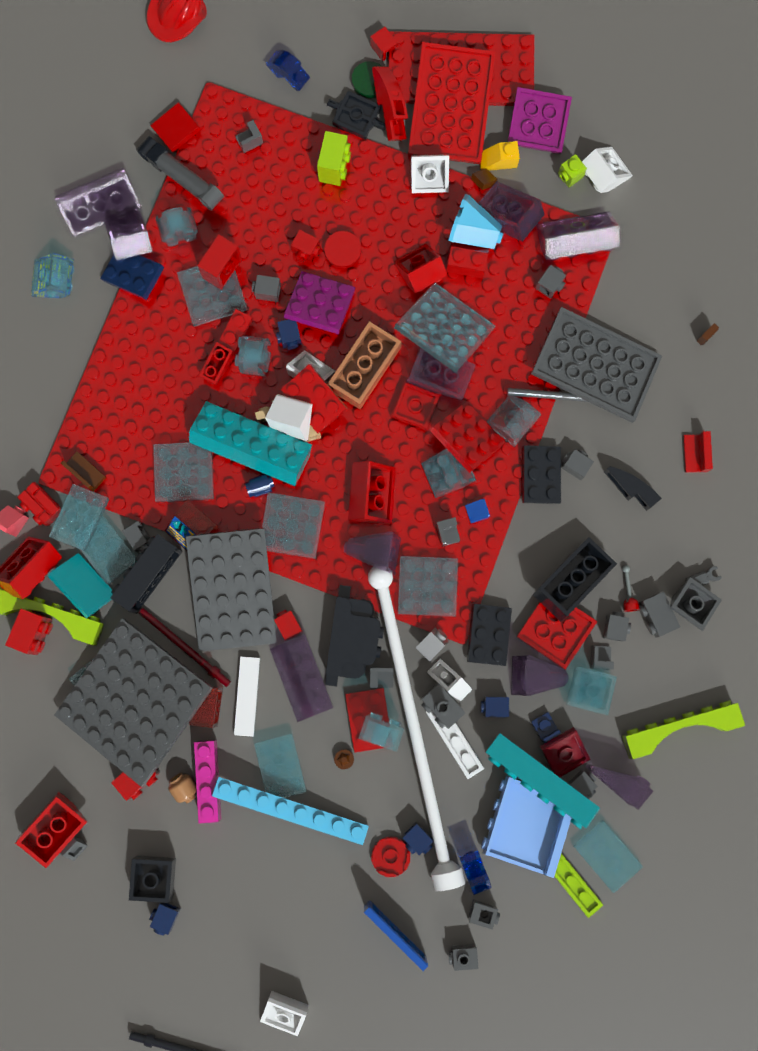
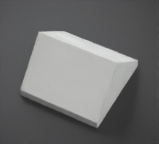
[411,155,449,193]
[286,350,335,383]
[265,394,312,441]
[260,991,309,1036]

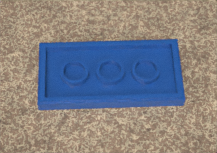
[364,901,428,971]

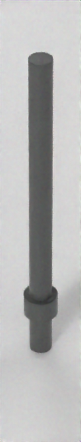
[507,388,588,402]

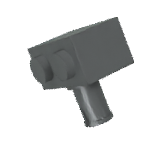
[421,683,465,729]

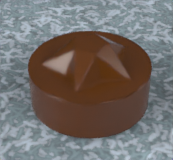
[334,749,354,769]

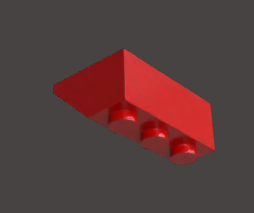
[348,461,396,524]
[0,536,62,599]
[15,792,87,868]

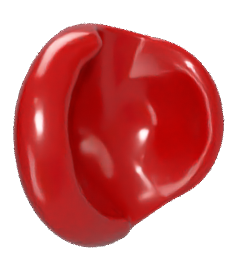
[146,0,207,42]

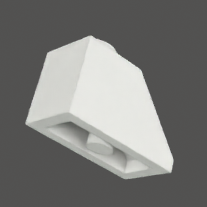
[427,659,472,703]

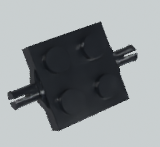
[327,91,386,140]

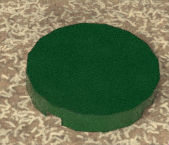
[352,61,383,98]

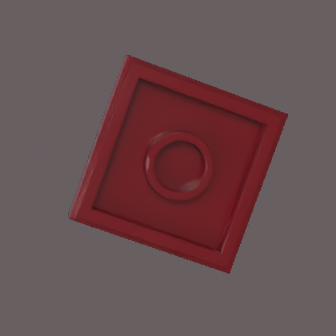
[540,727,591,777]

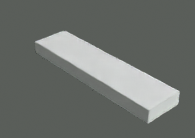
[234,657,260,737]
[426,711,484,779]

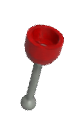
[622,565,639,612]

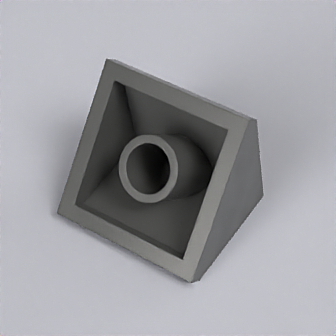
[670,577,722,631]

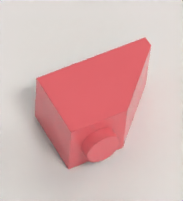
[0,505,29,537]

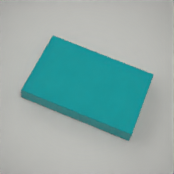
[48,553,112,619]

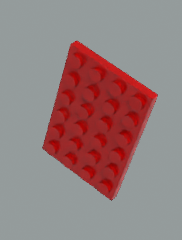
[408,42,496,164]

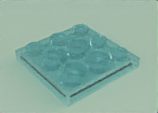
[177,266,248,326]
[153,443,214,502]
[262,492,325,559]
[398,556,458,617]

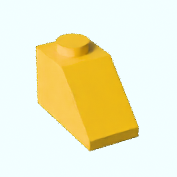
[480,141,520,170]

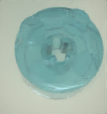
[155,207,198,246]
[235,336,271,376]

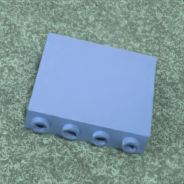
[481,777,571,878]

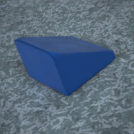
[465,498,490,524]

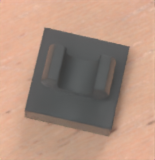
[60,836,88,861]

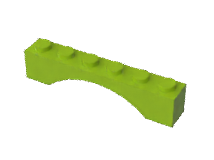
[0,587,104,646]
[622,700,745,759]

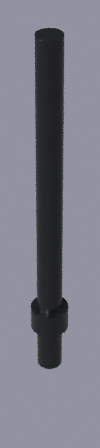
[129,1031,202,1051]

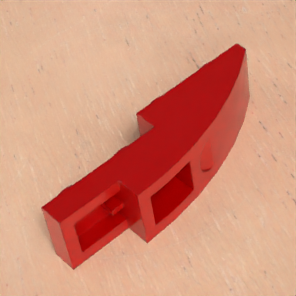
[372,66,408,141]
[199,309,254,385]

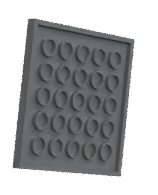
[54,618,213,787]

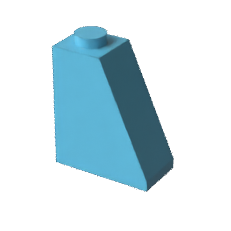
[448,194,504,249]

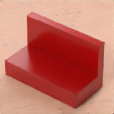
[683,431,713,473]

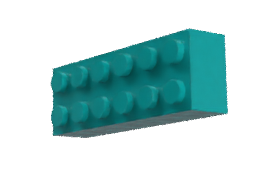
[189,401,312,486]
[486,733,600,829]

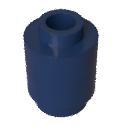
[245,474,275,497]

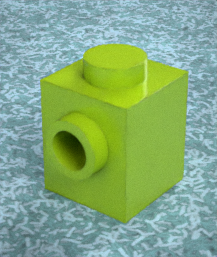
[558,154,587,187]

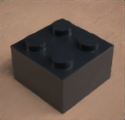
[128,856,176,903]

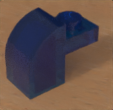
[266,50,310,91]
[460,850,492,895]

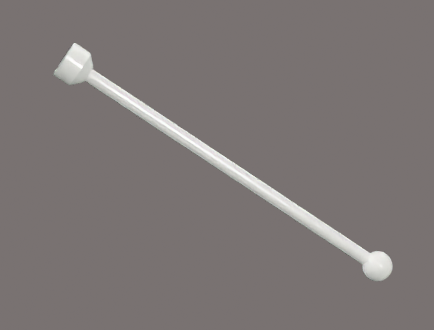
[368,565,465,891]

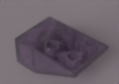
[103,210,153,261]

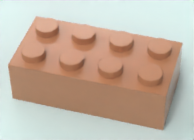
[328,321,402,409]

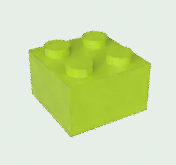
[317,131,351,186]

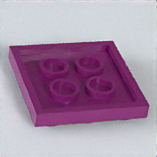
[507,87,572,154]
[284,271,355,334]

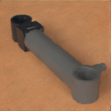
[136,136,224,211]

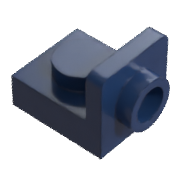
[530,712,561,743]

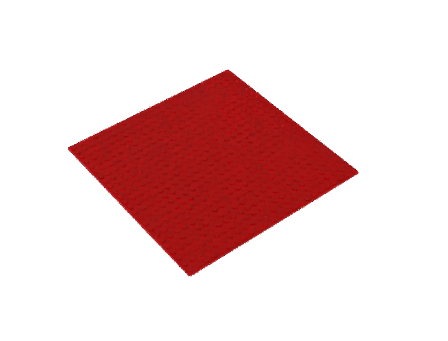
[39,82,617,644]

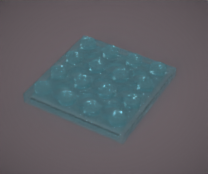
[394,283,495,373]

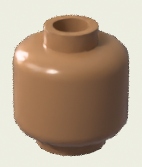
[168,773,197,803]

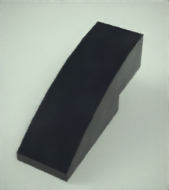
[604,466,662,511]

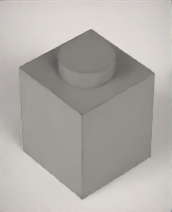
[416,628,449,661]

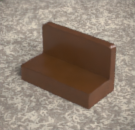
[61,452,106,492]

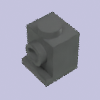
[122,521,150,553]
[468,899,500,930]

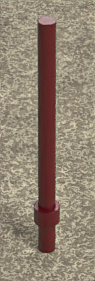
[139,608,231,688]

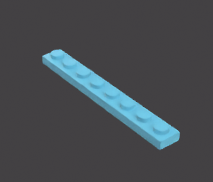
[212,777,369,845]

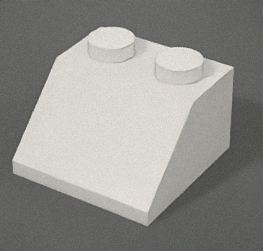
[582,147,633,193]

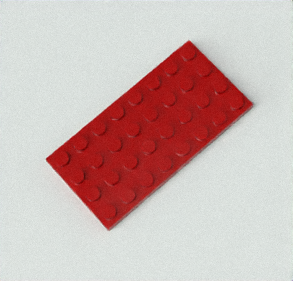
[389,31,535,106]

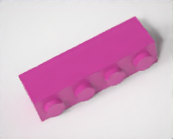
[194,740,221,824]

